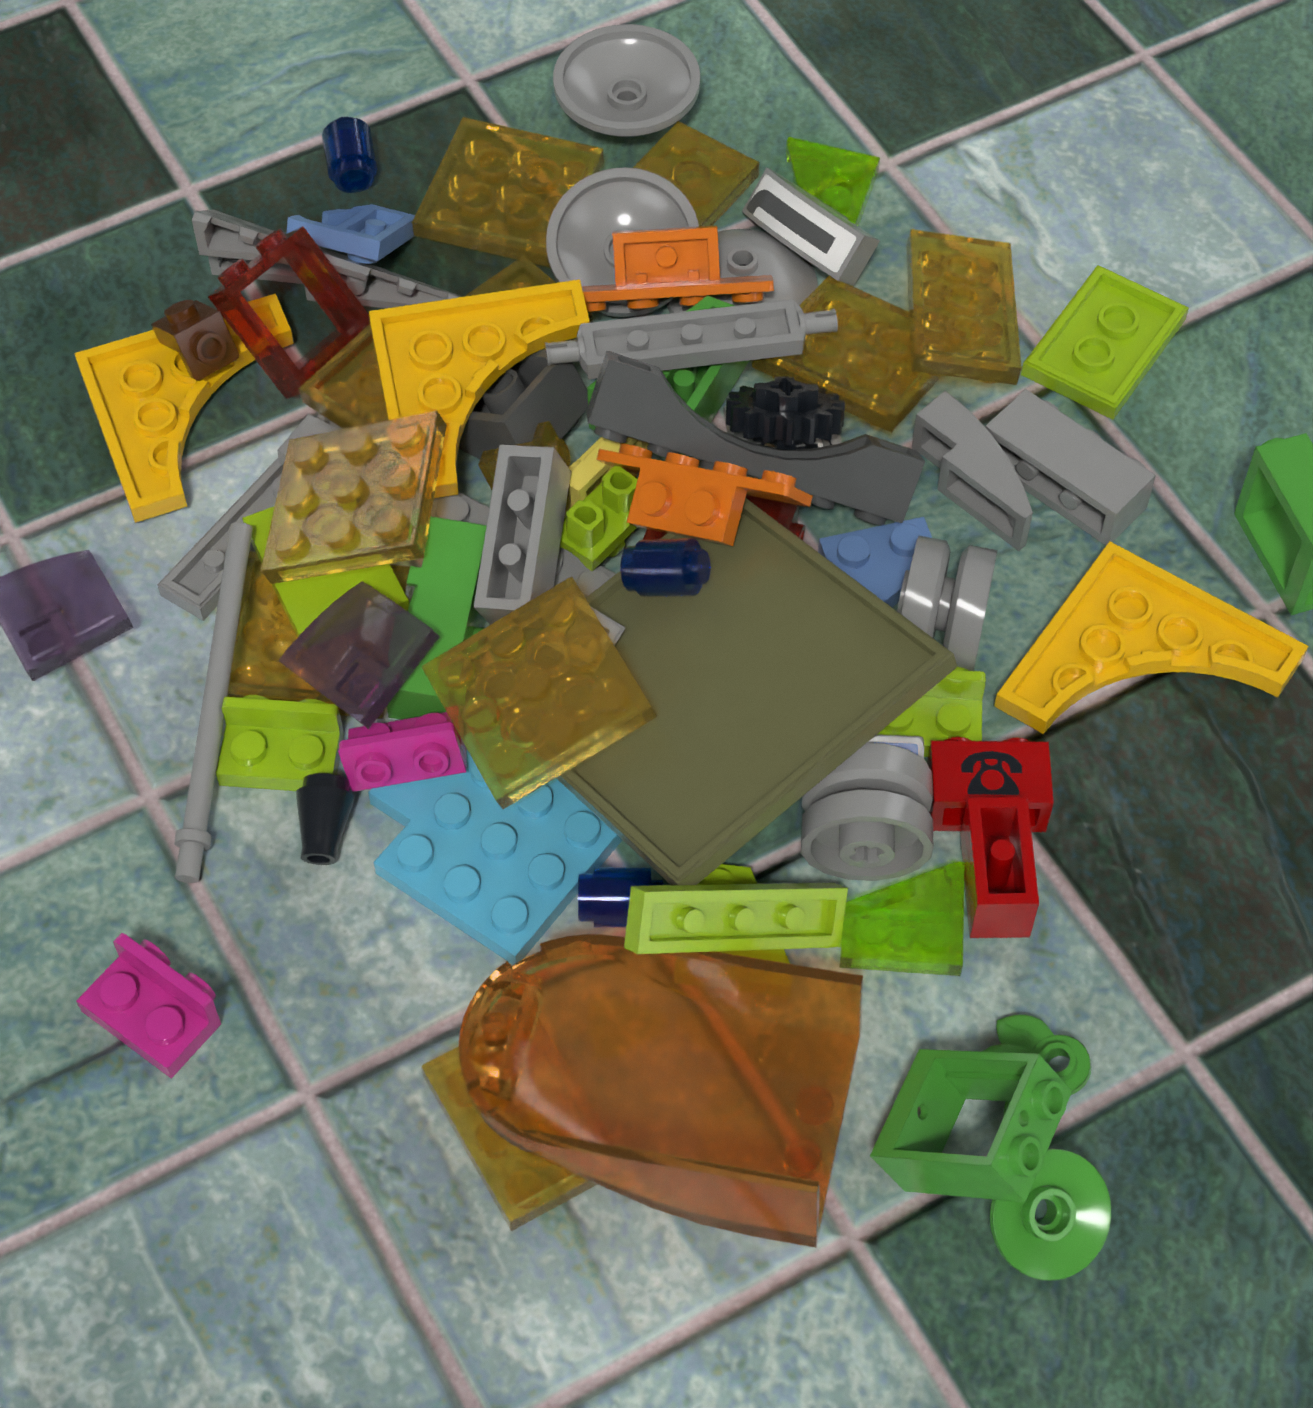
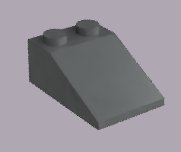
[459,350,588,467]

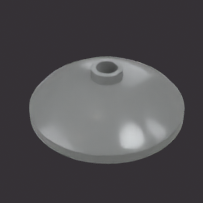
[553,24,700,137]
[546,167,699,317]
[667,229,818,313]

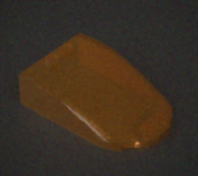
[459,934,863,1248]

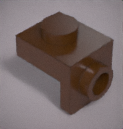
[151,299,239,381]

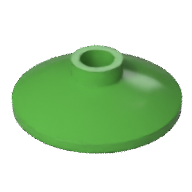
[990,1148,1111,1281]

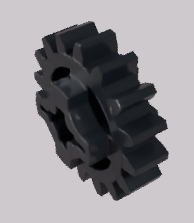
[725,376,845,450]

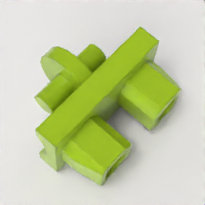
[560,466,638,572]

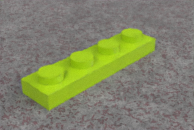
[624,882,848,954]

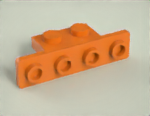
[582,225,774,312]
[596,444,813,547]

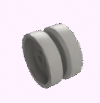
[897,536,998,671]
[801,743,934,881]

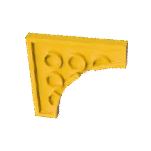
[368,279,590,503]
[74,293,294,523]
[994,541,1309,734]

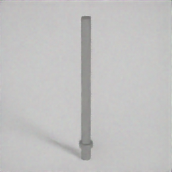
[174,522,253,883]

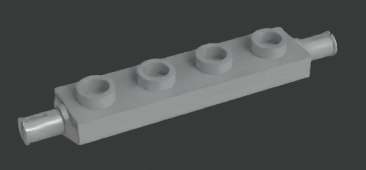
[545,299,838,379]

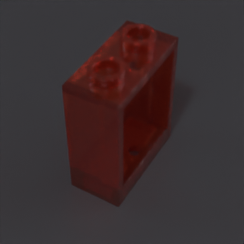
[208,226,372,399]

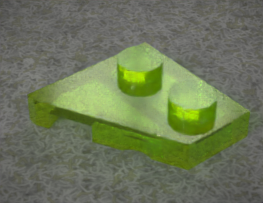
[786,137,880,226]
[839,862,965,976]

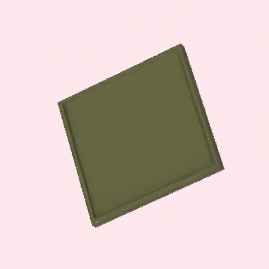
[469,498,957,885]

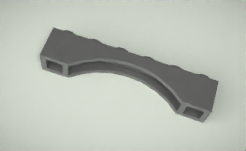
[586,350,925,525]

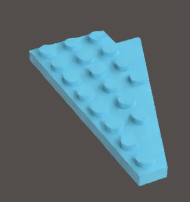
[368,724,622,967]

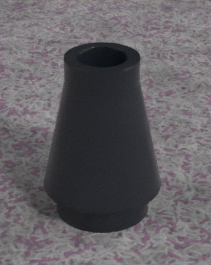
[296,773,355,865]

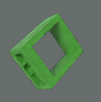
[1234,433,1313,615]
[870,1049,1072,1202]

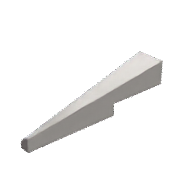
[192,210,461,308]

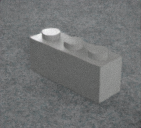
[985,389,1156,545]
[474,445,571,631]

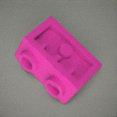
[338,709,467,792]
[76,933,221,1079]

